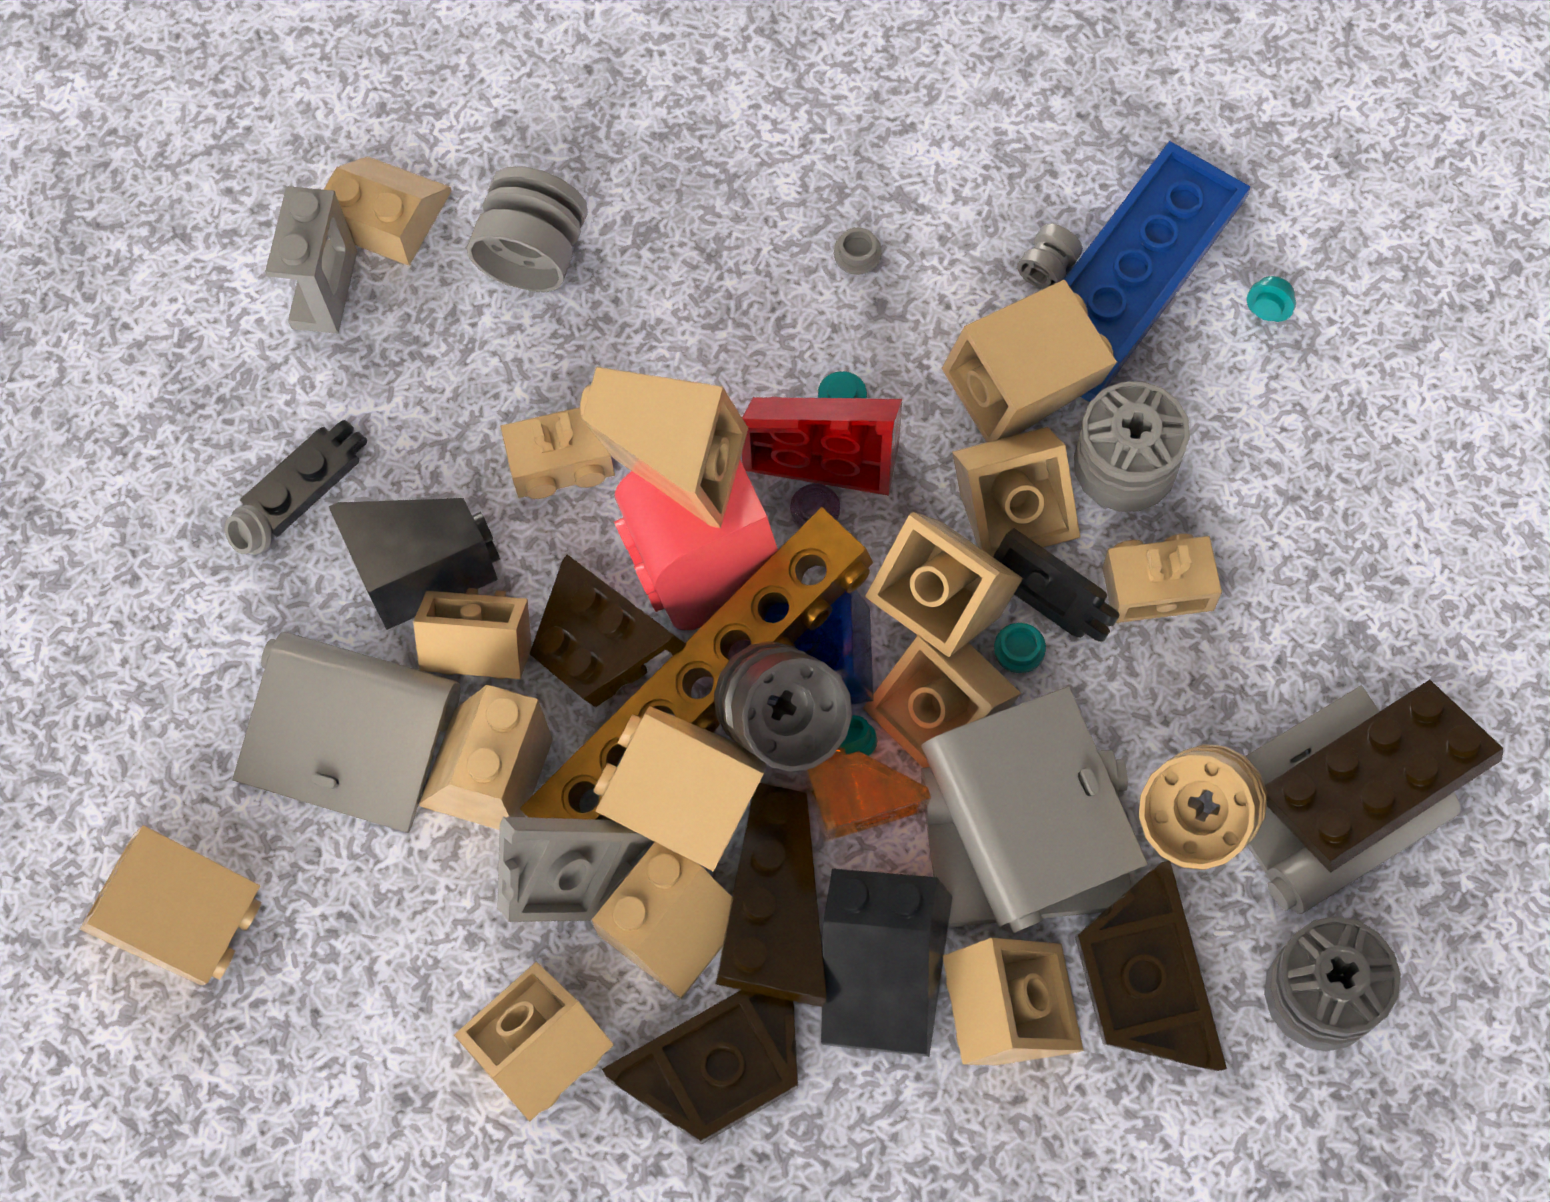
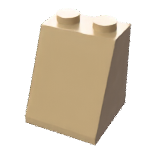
[941,279,1117,442]
[580,367,748,528]
[865,512,1023,657]
[419,685,553,830]
[593,706,766,871]
[80,825,261,985]

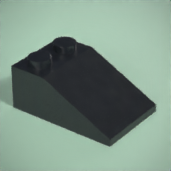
[821,869,952,1057]

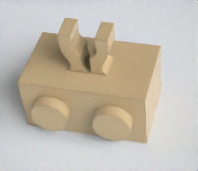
[500,407,615,499]
[1102,534,1222,623]
[413,588,532,679]

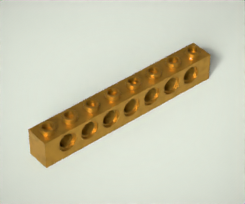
[519,507,873,820]

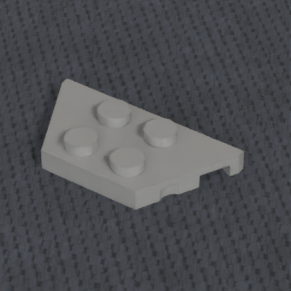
[497,817,655,922]

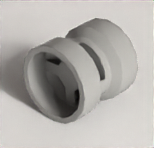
[1017,224,1083,290]

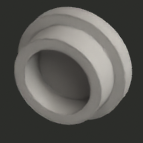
[834,227,882,275]
[224,505,272,555]

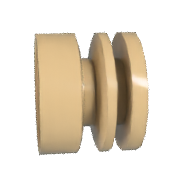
[1139,744,1267,870]

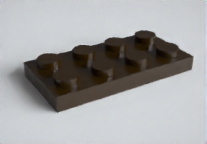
[1264,680,1504,873]

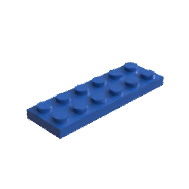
[1064,141,1251,402]

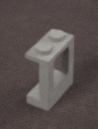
[265,186,357,334]

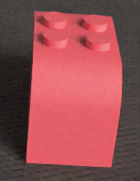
[614,460,778,630]

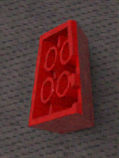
[741,397,902,496]

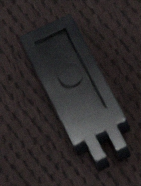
[240,420,367,537]
[993,528,1120,642]

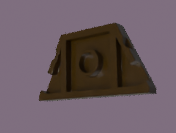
[529,554,686,708]
[1075,861,1227,1071]
[602,990,798,1144]

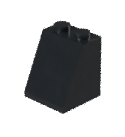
[329,498,501,630]

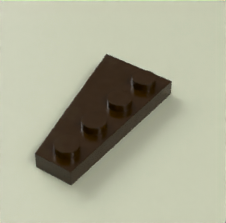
[715,783,827,1007]

